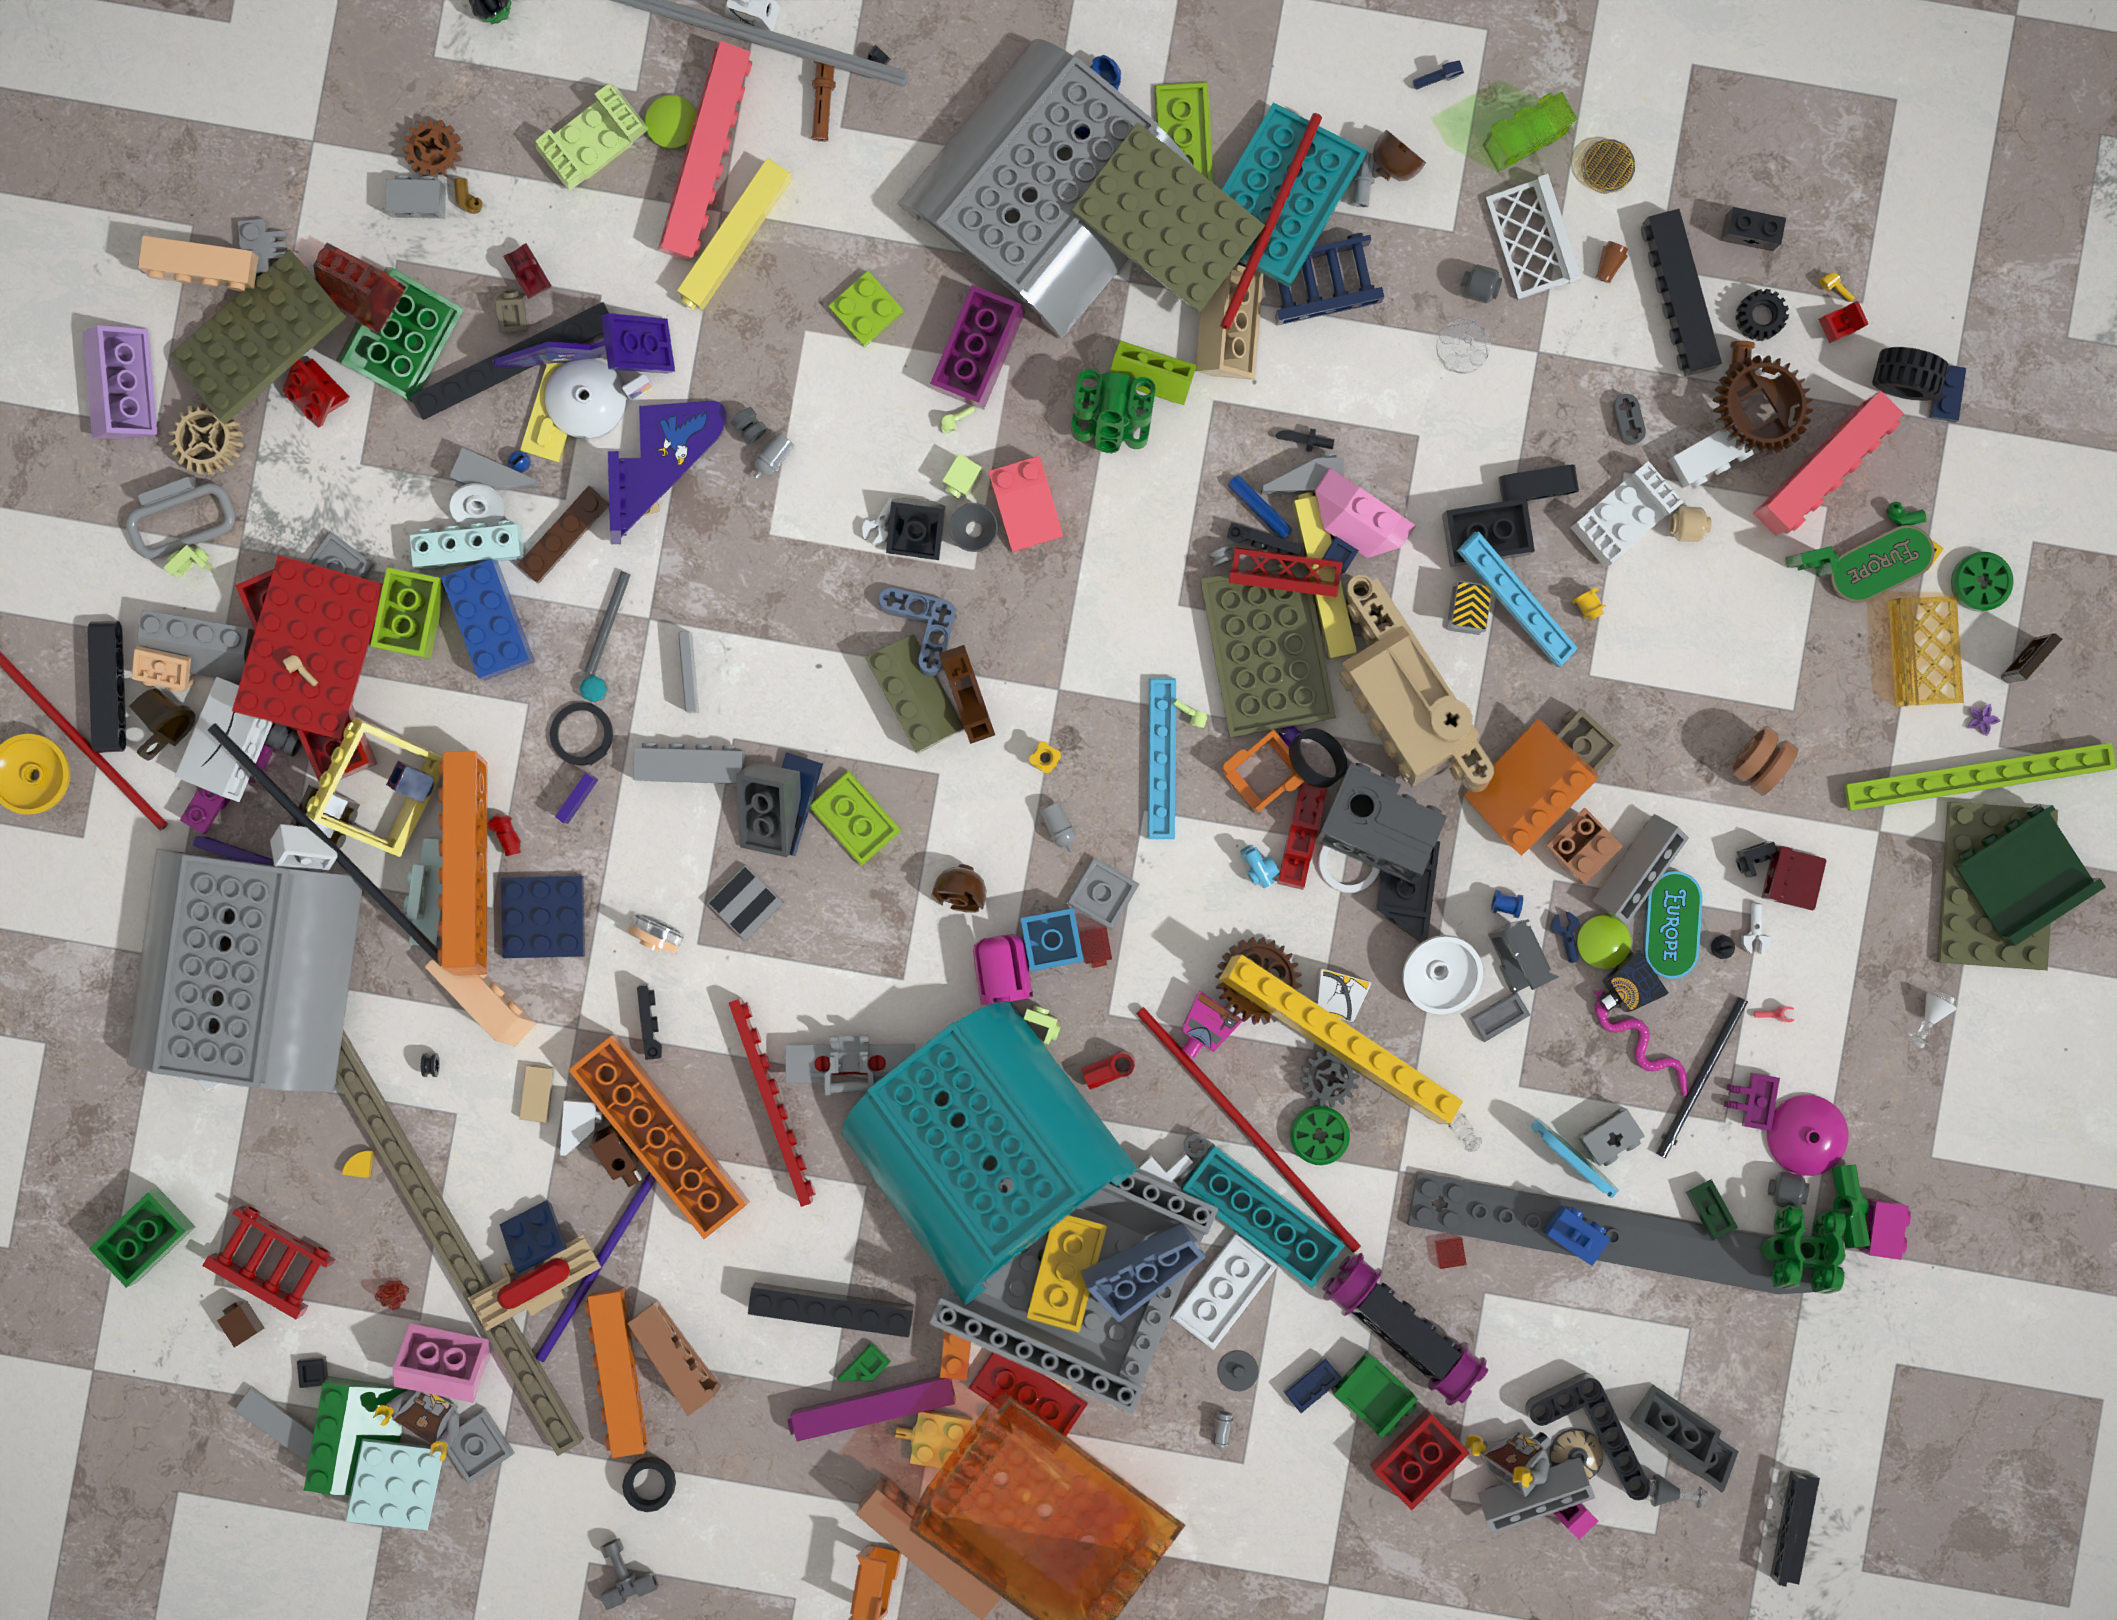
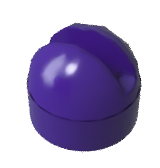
[1278,726,1302,747]

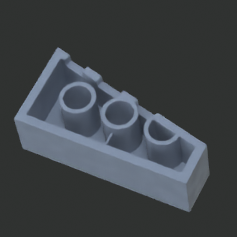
[1080,1223,1206,1323]

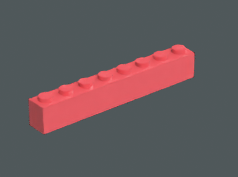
[657,41,752,261]

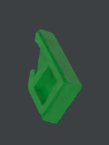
[837,1342,891,1382]

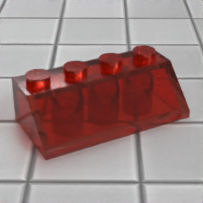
[313,243,407,334]

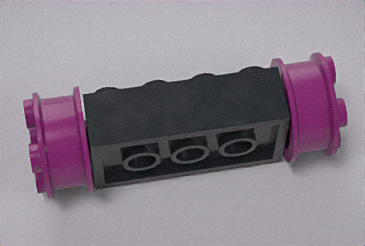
[1322,1253,1489,1406]

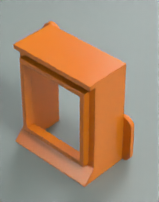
[1221,729,1304,814]
[848,1544,902,1620]

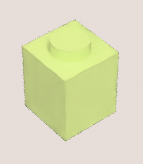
[942,454,983,499]

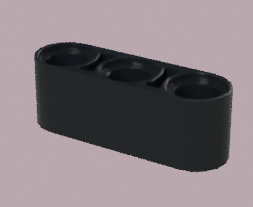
[1498,464,1579,502]

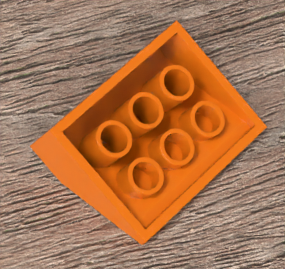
[1463,718,1598,856]

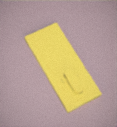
[520,363,581,463]

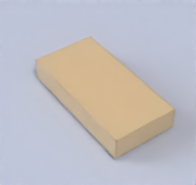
[519,1065,554,1123]

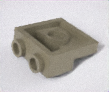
[1552,709,1621,772]

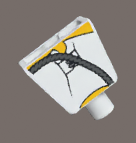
[724,0,781,31]
[1315,968,1371,1022]

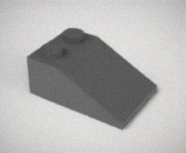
[736,762,801,857]

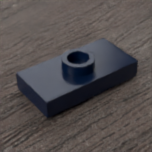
[1283,1357,1343,1413]

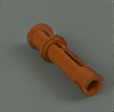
[811,61,836,142]

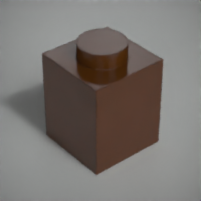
[217,1301,265,1348]

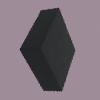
[297,1357,328,1388]

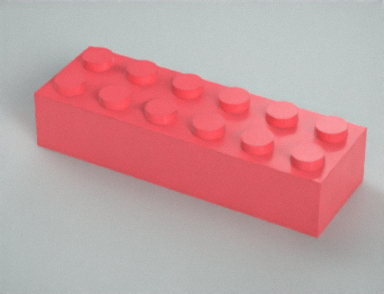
[1753,391,1904,536]

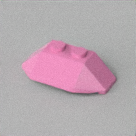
[1315,468,1416,558]

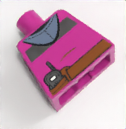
[1181,990,1242,1059]

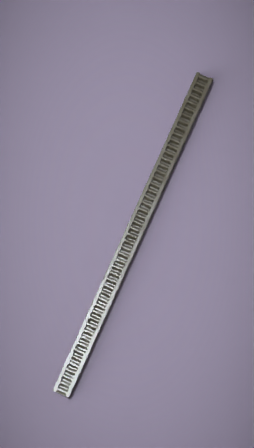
[336,1029,584,1456]

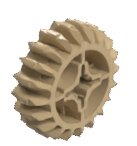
[168,403,244,476]

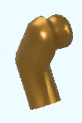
[454,178,483,214]

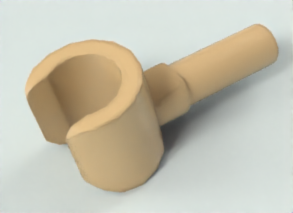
[283,655,319,687]

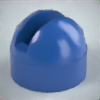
[508,450,531,473]

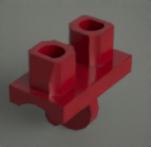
[503,243,552,299]

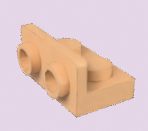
[132,646,194,692]

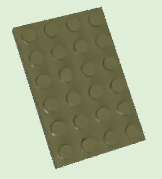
[1071,122,1265,313]
[170,249,347,425]
[1200,562,1336,738]
[1937,802,2058,971]

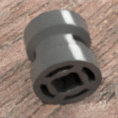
[730,407,768,445]
[267,724,303,757]

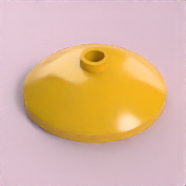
[0,734,70,815]

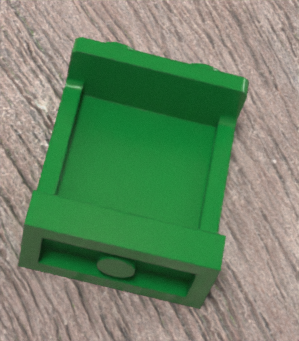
[1331,1350,1418,1439]

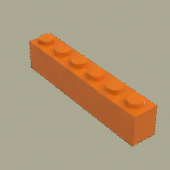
[585,1288,648,1458]

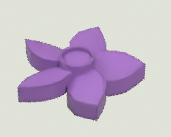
[1967,704,2001,736]

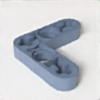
[879,588,955,676]

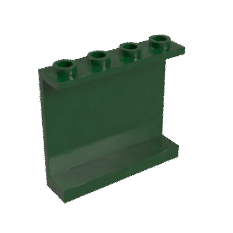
[1953,804,2106,946]

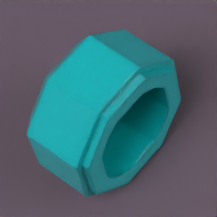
[580,675,608,703]

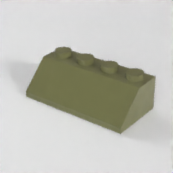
[865,634,964,754]

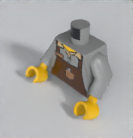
[373,1390,460,1462]
[1465,1432,1551,1497]

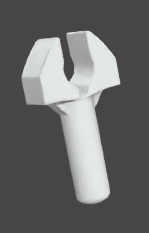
[862,497,896,545]
[1741,902,1771,954]

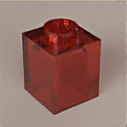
[1080,927,1112,968]

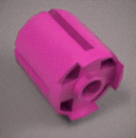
[973,934,1033,1005]

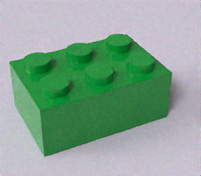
[89,1188,195,1288]

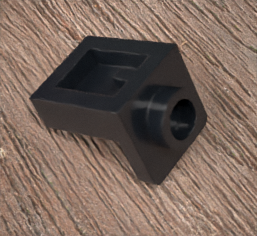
[1736,841,1778,877]

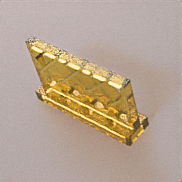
[1888,596,1964,707]

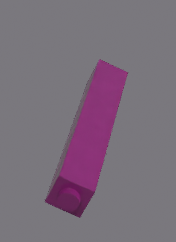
[788,1375,956,1442]

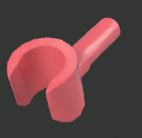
[1754,1006,1794,1022]

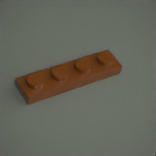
[517,486,609,584]

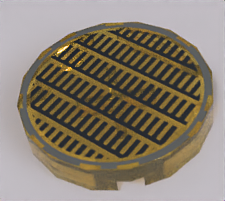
[1581,139,1635,194]

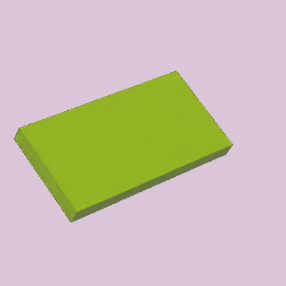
[1154,82,1213,183]

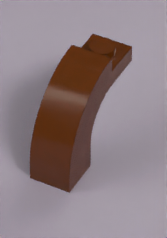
[939,645,995,744]

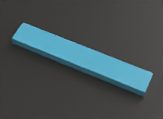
[1457,532,1578,667]
[1148,678,1176,839]

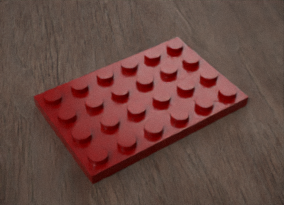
[232,555,383,741]

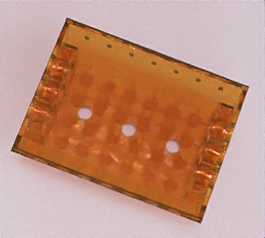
[909,1393,1186,1620]

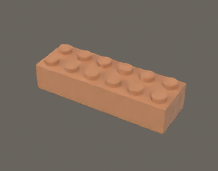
[856,1477,1004,1620]

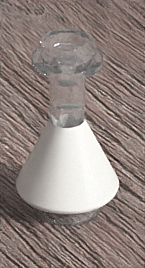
[1909,988,1956,1049]

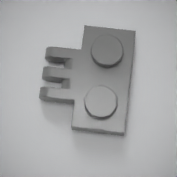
[238,219,287,275]

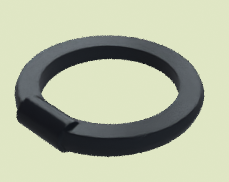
[550,702,613,766]

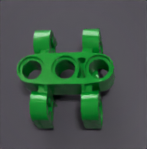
[1071,369,1156,453]
[1761,1205,1846,1294]

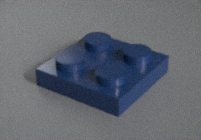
[499,1200,567,1273]

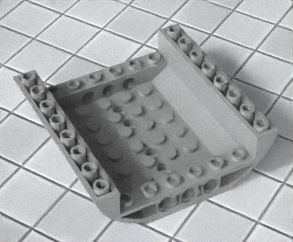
[897,39,1194,339]
[126,849,363,1092]
[929,1172,1219,1414]

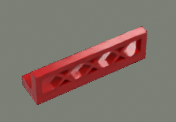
[1229,547,1343,597]

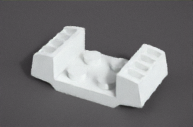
[1570,461,1684,568]

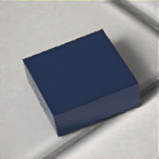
[1322,536,1359,574]

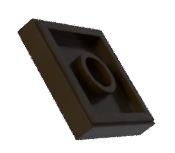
[2001,633,2063,684]

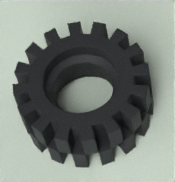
[1735,289,1789,341]

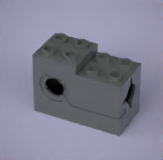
[1315,763,1447,885]

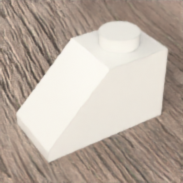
[270,824,338,873]
[560,1099,604,1156]

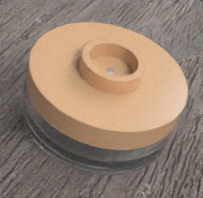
[627,912,685,954]

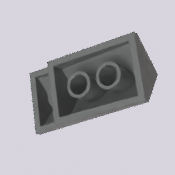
[1629,1385,1739,1493]

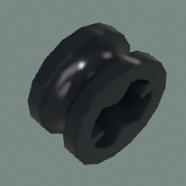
[421,1053,440,1077]

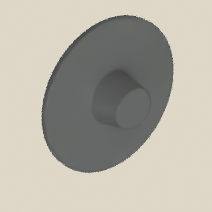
[1218,1351,1259,1391]

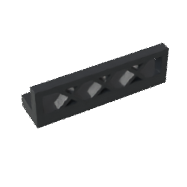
[1770,1471,1820,1587]

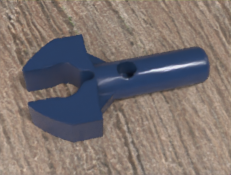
[1413,60,1464,90]
[1550,912,1580,963]

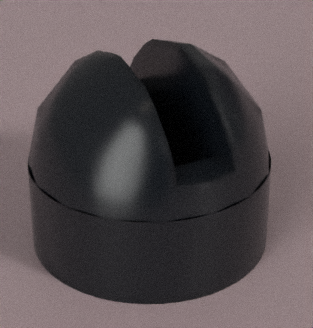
[867,44,891,65]

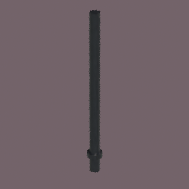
[1656,997,1748,1159]

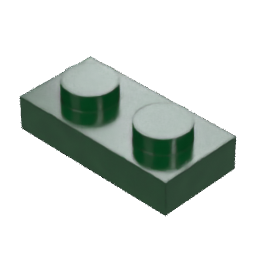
[1686,1179,1738,1241]

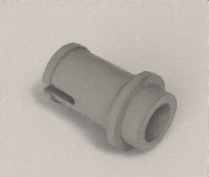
[1211,1410,1234,1447]

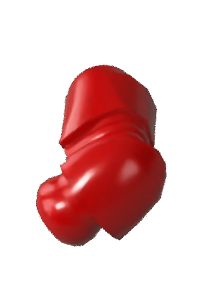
[488,814,521,856]

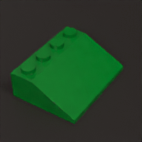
[336,267,464,403]
[304,1376,409,1495]

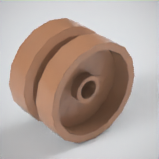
[1731,726,1799,796]

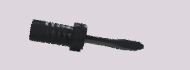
[1275,428,1335,452]

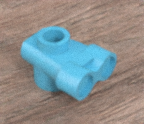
[1240,845,1280,888]

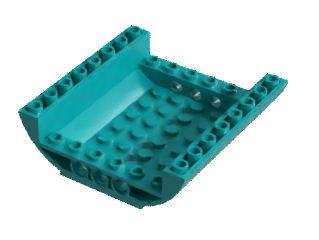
[841,1001,1138,1306]

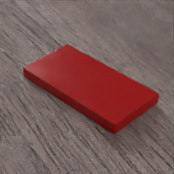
[968,1352,1088,1449]

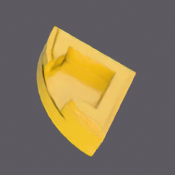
[342,1150,374,1178]

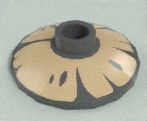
[1549,1428,1603,1480]

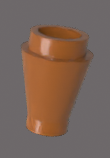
[1595,241,1628,283]

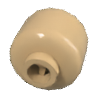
[1669,506,1711,542]

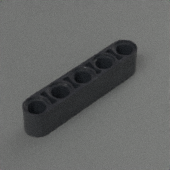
[87,621,126,753]

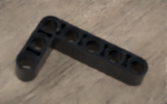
[1525,1373,1650,1501]

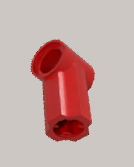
[1081,1051,1135,1090]

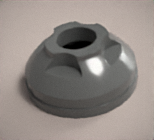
[949,503,998,552]

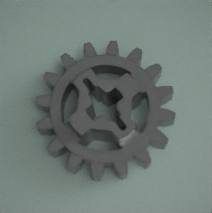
[1300,1050,1360,1108]

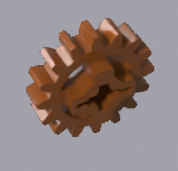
[402,118,463,177]

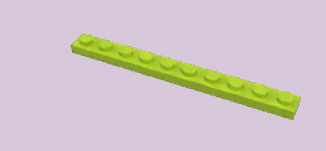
[1844,743,2117,811]

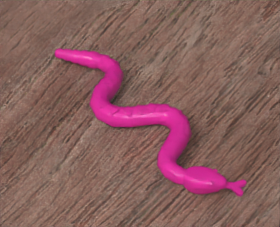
[1593,989,1687,1096]

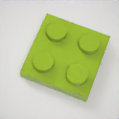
[828,271,904,348]

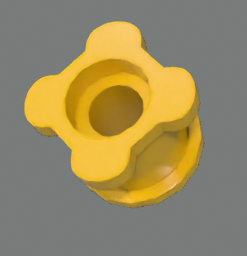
[1571,587,1606,621]
[1029,741,1061,774]

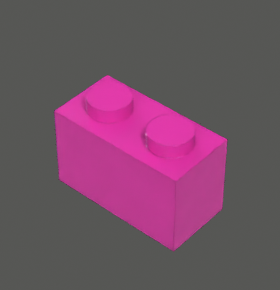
[1861,1198,1911,1260]

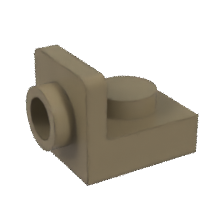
[495,289,528,332]

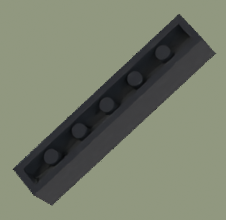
[1641,209,1722,377]
[748,1282,914,1338]

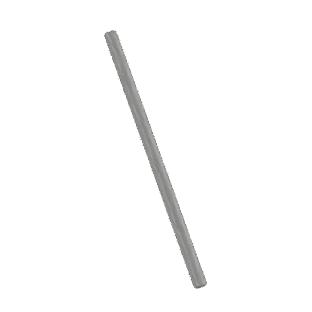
[611,0,909,87]

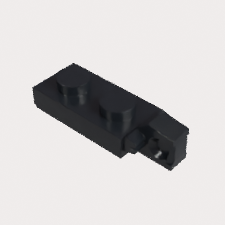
[1227,522,1302,555]
[637,984,662,1060]

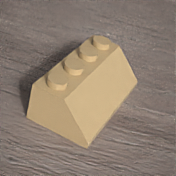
[1195,264,1264,380]

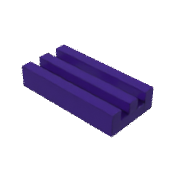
[555,773,599,824]

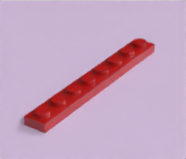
[729,998,816,1207]

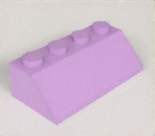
[83,325,158,439]

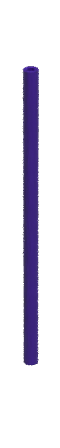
[535,1172,656,1362]

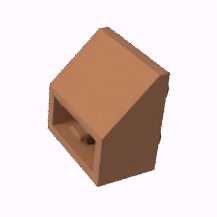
[1546,808,1623,884]

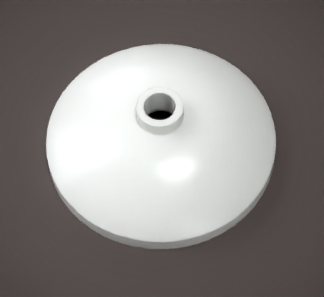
[545,359,626,439]
[1402,935,1483,1014]

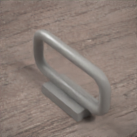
[126,476,236,560]

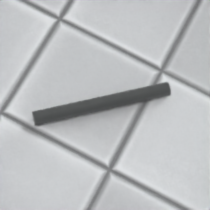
[584,571,631,675]

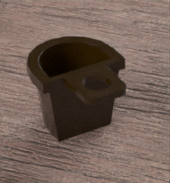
[129,688,196,761]

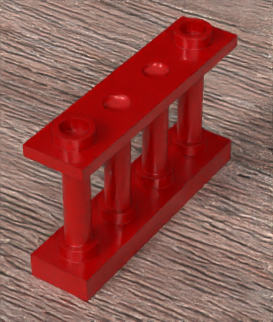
[202,1205,336,1320]

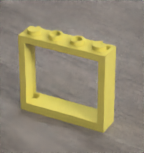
[306,717,443,857]

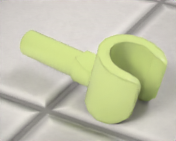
[940,405,975,433]
[1173,699,1207,728]

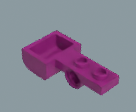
[180,743,273,834]

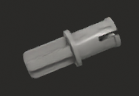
[1352,152,1375,208]

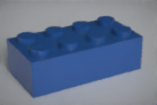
[441,558,535,681]

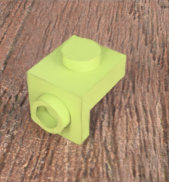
[163,545,213,578]
[1024,1005,1061,1045]

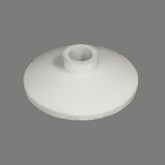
[450,483,505,529]

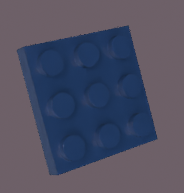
[501,876,585,958]

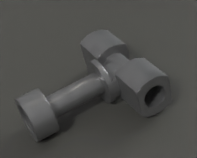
[600,1538,659,1610]

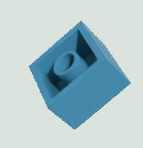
[1020,908,1084,972]

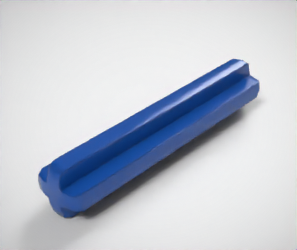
[1228,475,1292,539]

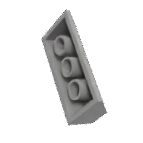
[137,610,255,682]

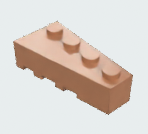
[627,1300,721,1416]

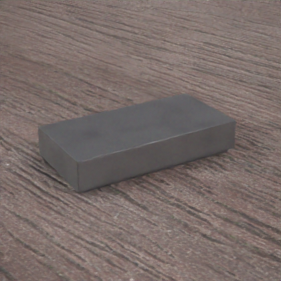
[1470,992,1530,1042]

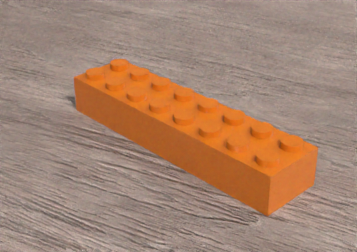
[438,751,487,976]
[568,1034,750,1239]

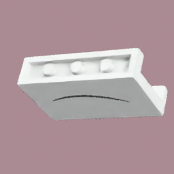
[175,677,272,802]

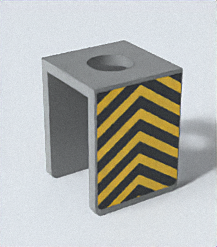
[1446,580,1492,635]

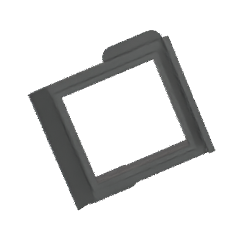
[1488,919,1559,993]

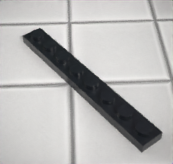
[410,301,609,420]

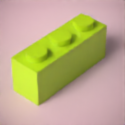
[1110,340,1197,405]

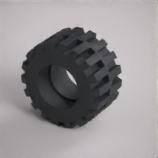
[1872,347,1949,401]

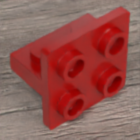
[282,358,350,428]

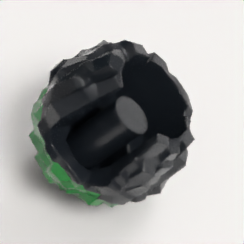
[469,0,512,25]

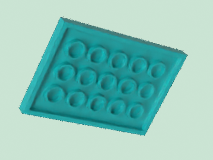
[1222,102,1368,288]

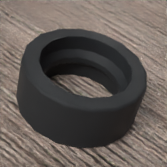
[622,1457,676,1512]

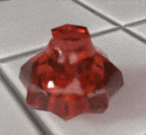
[374,1280,409,1310]

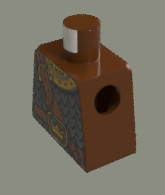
[590,1124,642,1187]

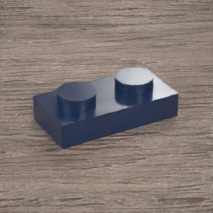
[1929,365,1966,422]

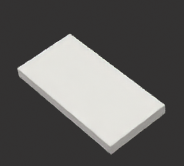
[1170,1230,1279,1350]

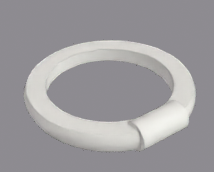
[1318,845,1380,893]

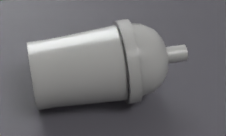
[754,432,795,479]
[1040,802,1076,852]

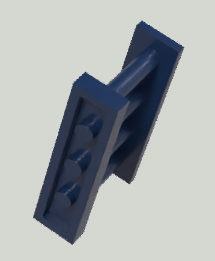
[1275,233,1384,326]

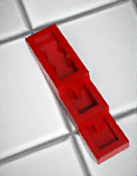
[1277,781,1328,890]

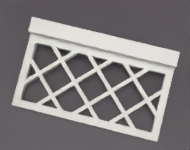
[1486,174,1581,300]

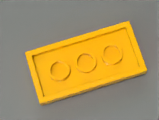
[1026,1215,1107,1333]

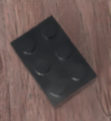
[1442,498,1535,567]

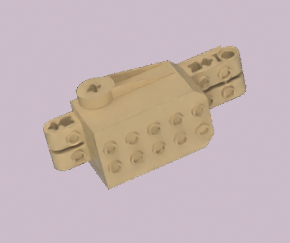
[1339,575,1494,792]

